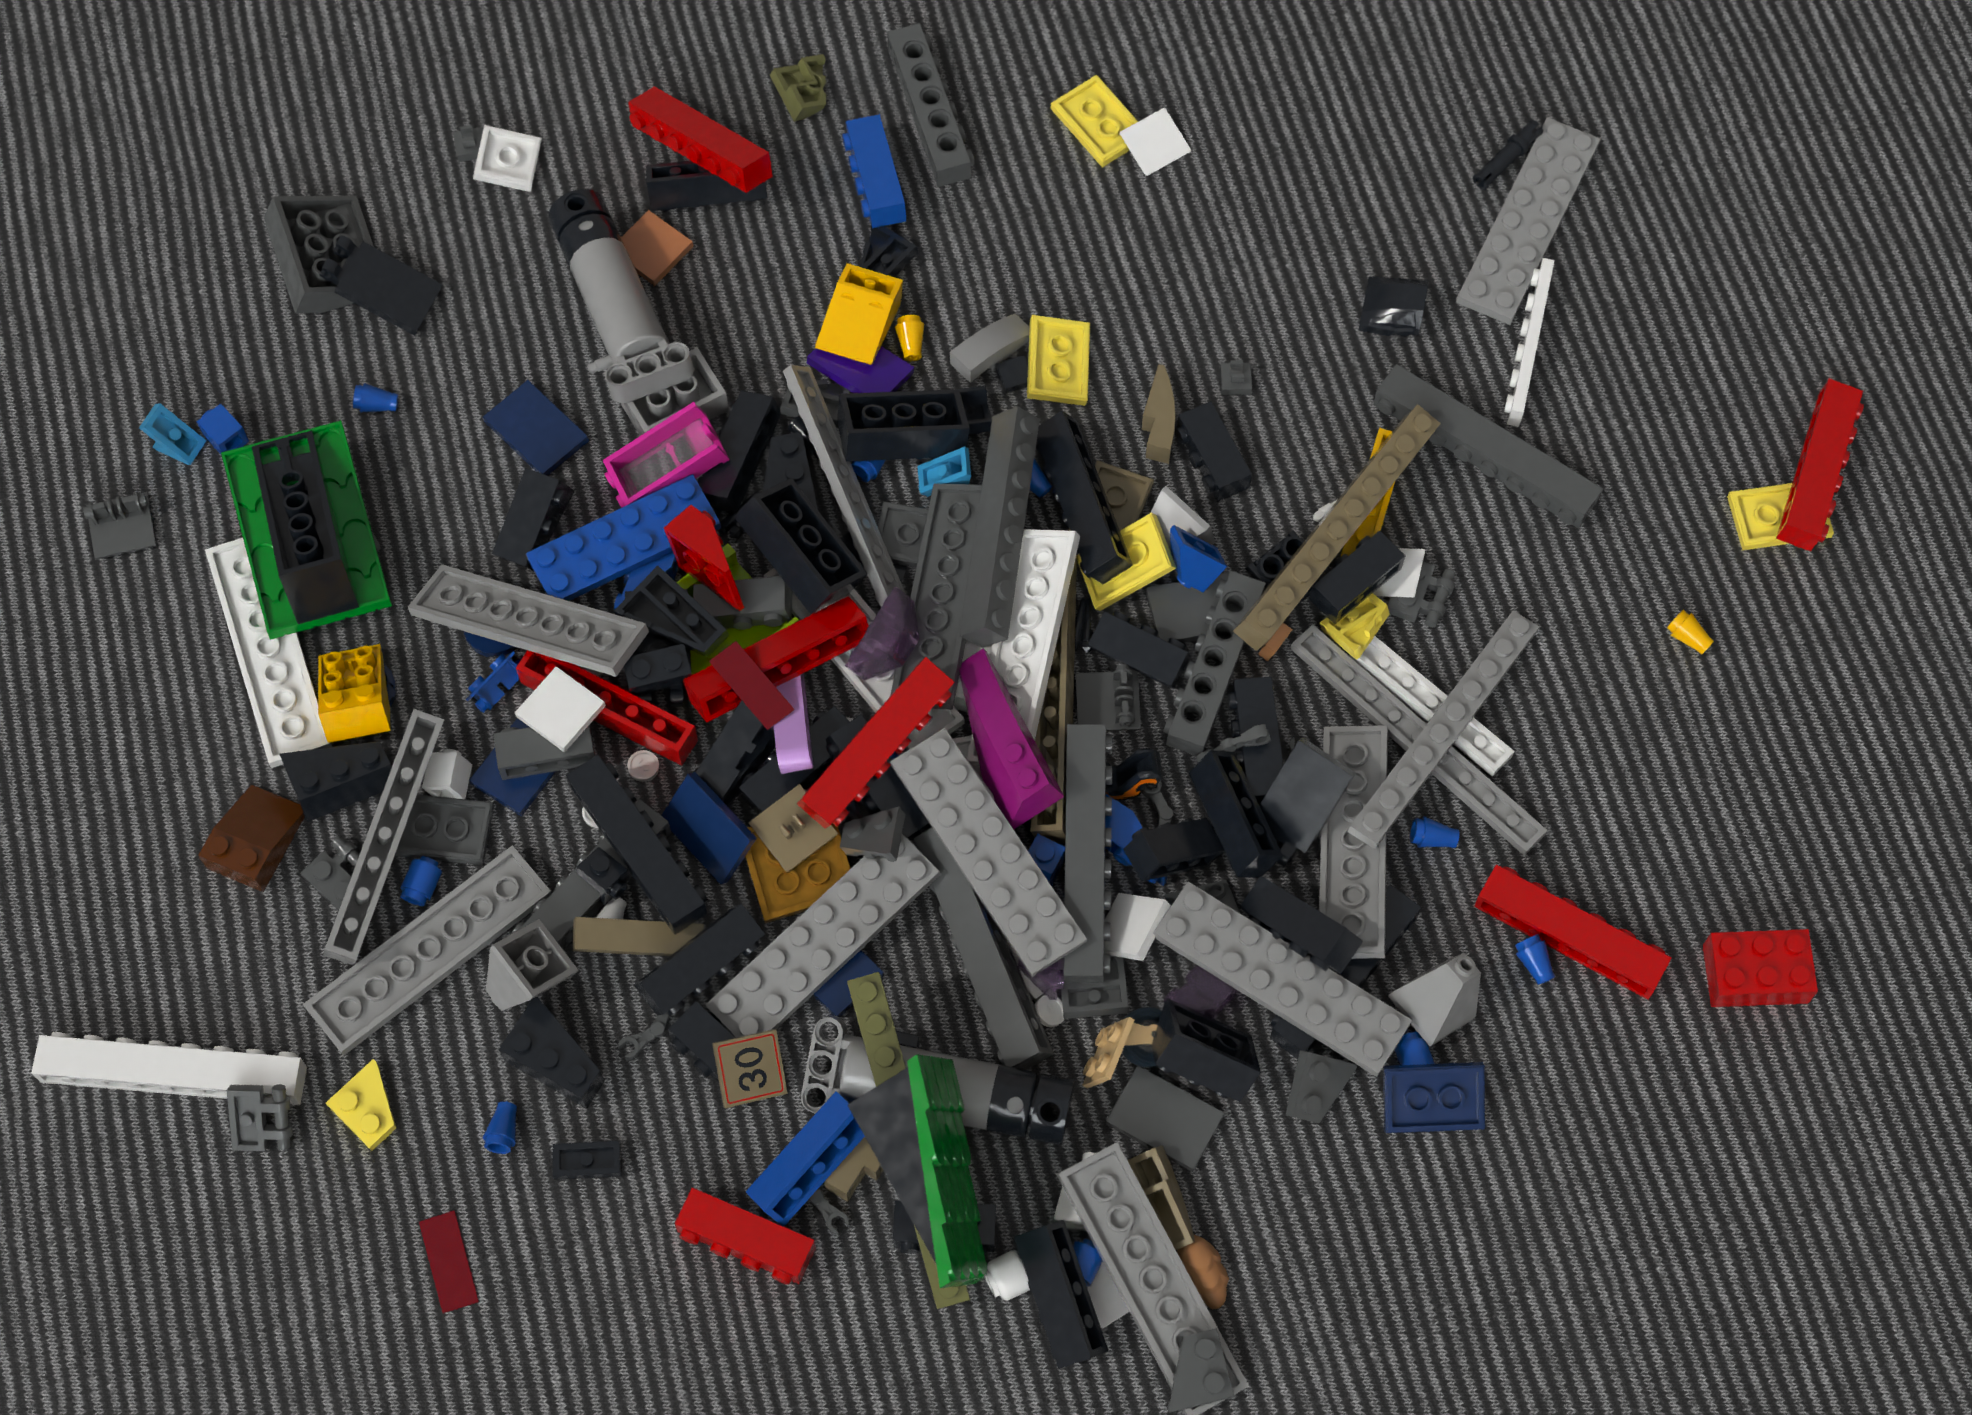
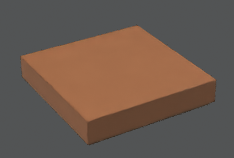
[621,210,693,286]

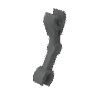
[1196,724,1271,764]
[1142,781,1173,827]
[618,1013,670,1060]
[809,1185,850,1236]

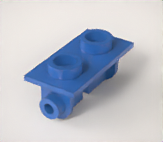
[466,651,520,713]

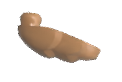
[1177,1235,1229,1309]

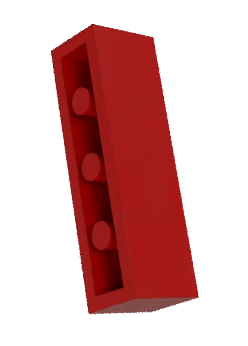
[675,1188,816,1285]

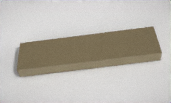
[573,917,704,956]

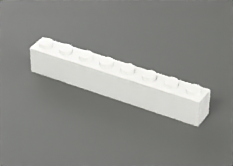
[31,1032,307,1105]

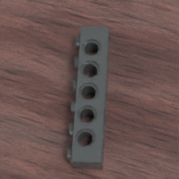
[887,23,975,187]
[1163,570,1266,756]

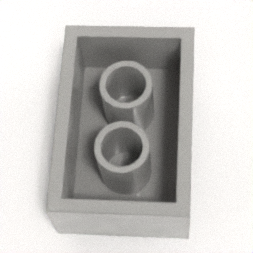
[621,347,729,436]

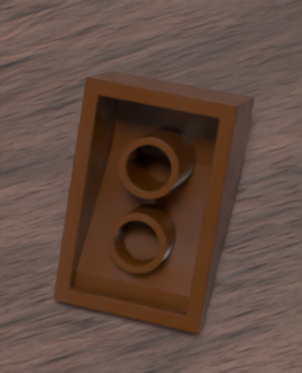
[198,784,305,892]

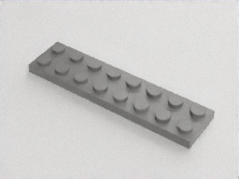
[1456,117,1601,325]
[408,564,649,677]
[1319,725,1388,959]
[890,728,1087,977]
[705,834,941,1038]
[303,845,552,1056]
[1153,882,1412,1077]
[1057,1142,1249,1415]

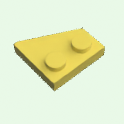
[1320,593,1390,660]
[326,1059,396,1151]

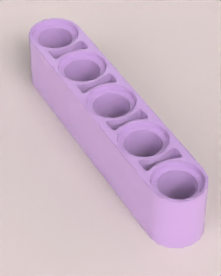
[774,673,813,774]

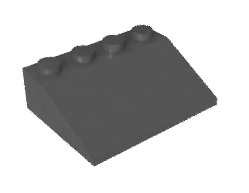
[264,196,374,314]

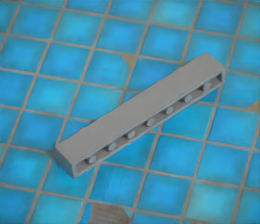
[323,709,444,966]

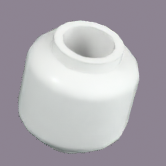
[985,1250,1030,1301]

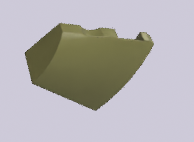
[770,54,826,122]

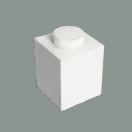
[422,749,472,799]

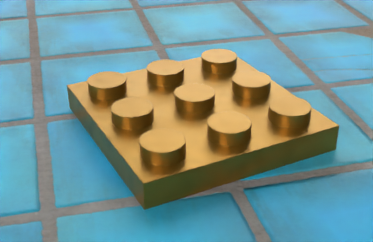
[746,823,850,923]

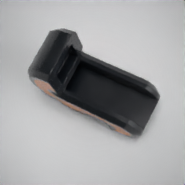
[1106,748,1162,800]

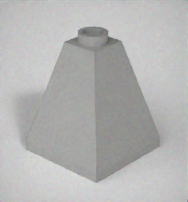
[1150,486,1215,552]
[486,919,579,1011]
[1388,953,1481,1047]

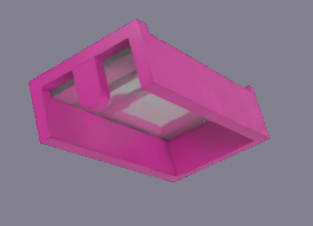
[602,402,730,508]

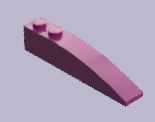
[960,648,1064,830]

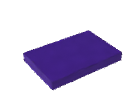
[806,346,915,393]

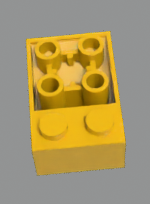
[815,263,903,365]
[318,644,391,743]

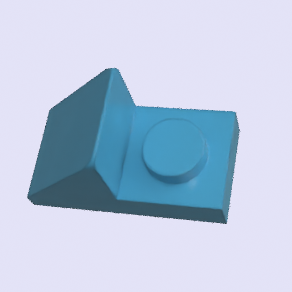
[139,403,207,465]
[917,447,971,497]

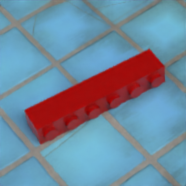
[628,86,773,193]
[1776,378,1864,552]
[683,596,872,723]
[516,650,698,766]
[796,657,954,829]
[1474,865,1671,1000]

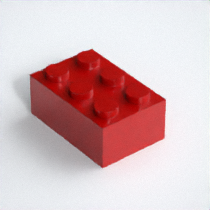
[1703,929,1818,1007]

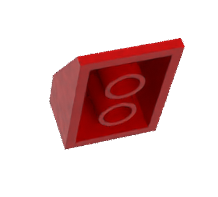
[664,505,745,611]

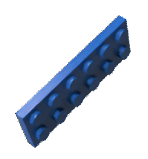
[526,474,721,601]

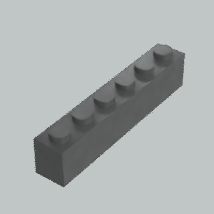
[511,799,671,950]

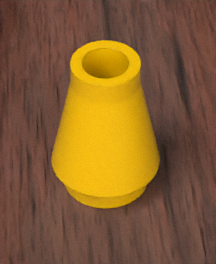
[895,315,924,361]
[1666,610,1714,655]

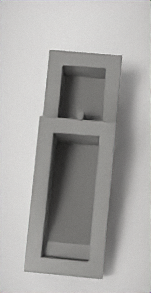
[950,314,1030,383]

